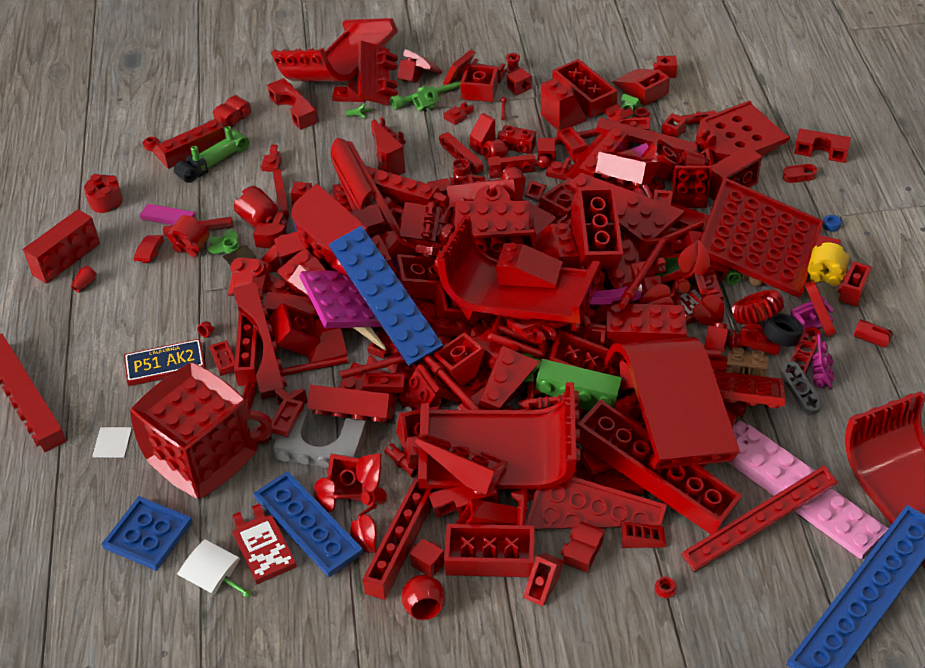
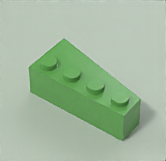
[535,359,621,412]

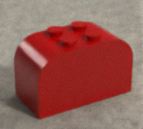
[291,183,370,266]
[571,187,623,269]

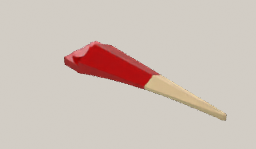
[277,248,386,350]

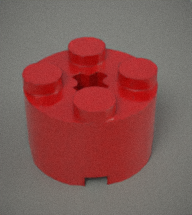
[641,139,682,181]
[84,174,123,213]
[167,215,210,257]

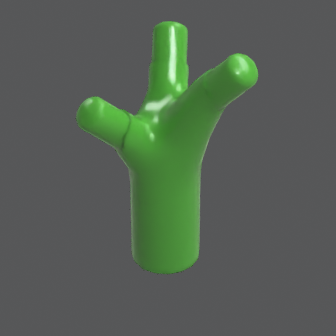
[346,103,371,119]

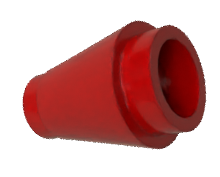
[70,266,97,293]

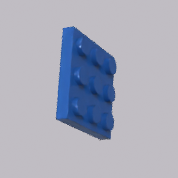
[102,496,193,571]

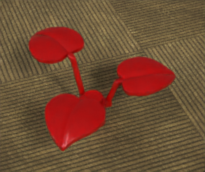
[638,240,725,326]
[314,453,387,553]

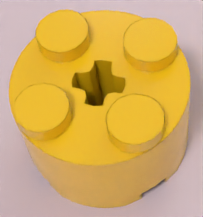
[808,243,850,286]

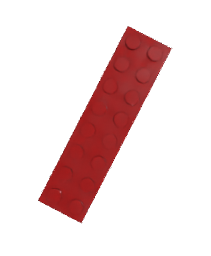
[576,400,742,534]

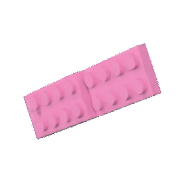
[728,420,889,559]

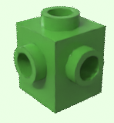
[411,85,440,111]

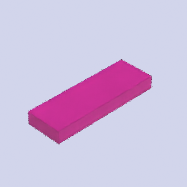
[140,204,195,225]

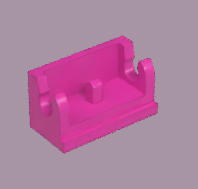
[790,296,834,331]

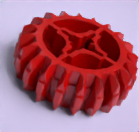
[731,289,784,325]

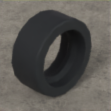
[763,313,803,347]

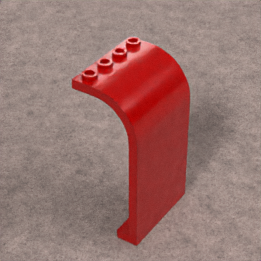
[271,18,398,82]
[436,216,601,324]
[604,337,740,470]
[418,382,580,489]
[845,391,925,568]

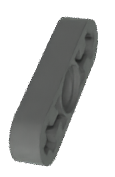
[781,361,821,415]

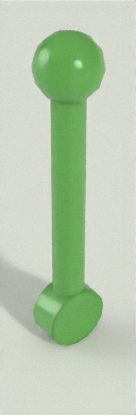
[223,577,252,597]

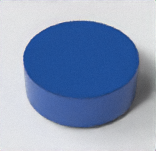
[822,215,842,232]

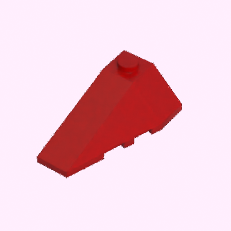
[415,434,508,495]

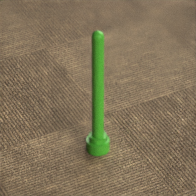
[391,81,461,110]

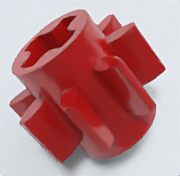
[724,401,747,420]

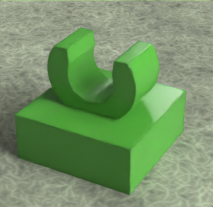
[621,94,641,115]

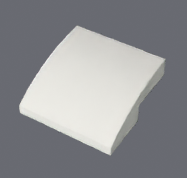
[177,539,240,595]

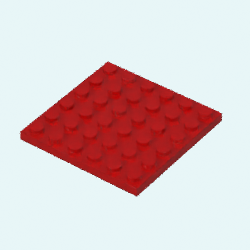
[700,177,823,298]

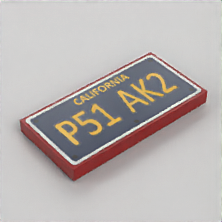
[124,339,205,386]

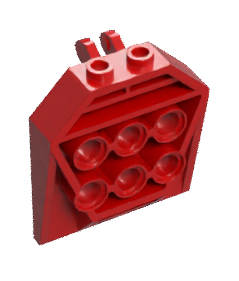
[695,100,790,164]

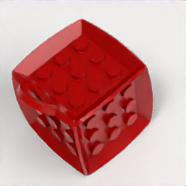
[130,362,272,499]

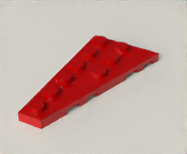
[526,476,667,529]

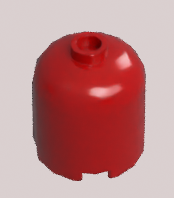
[233,186,278,229]

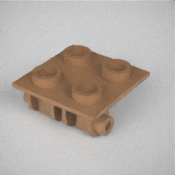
[726,348,768,376]

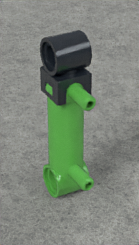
[174,126,250,183]

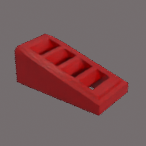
[621,522,666,548]

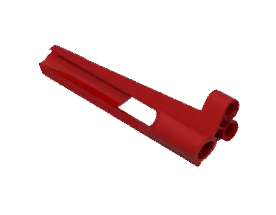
[330,138,408,262]

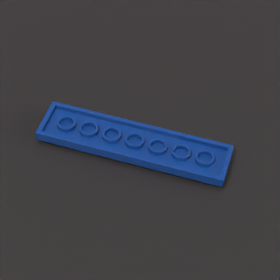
[329,225,443,368]

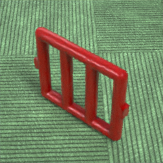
[488,315,555,358]

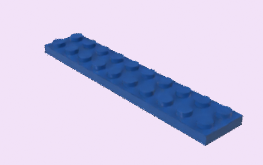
[787,505,925,668]

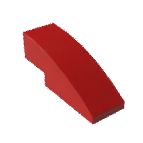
[428,486,500,518]

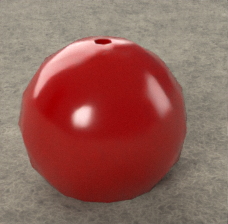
[401,575,445,620]

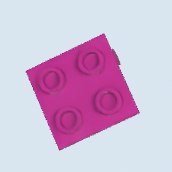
[812,334,835,390]

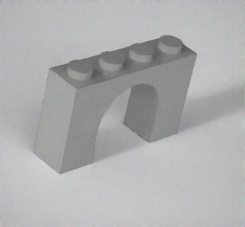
[274,412,368,468]

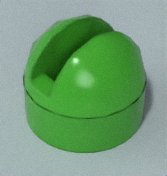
[725,269,741,285]

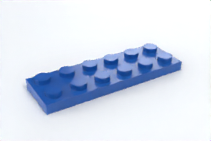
[253,471,364,578]

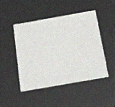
[92,427,132,458]

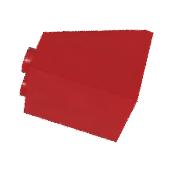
[541,78,587,131]

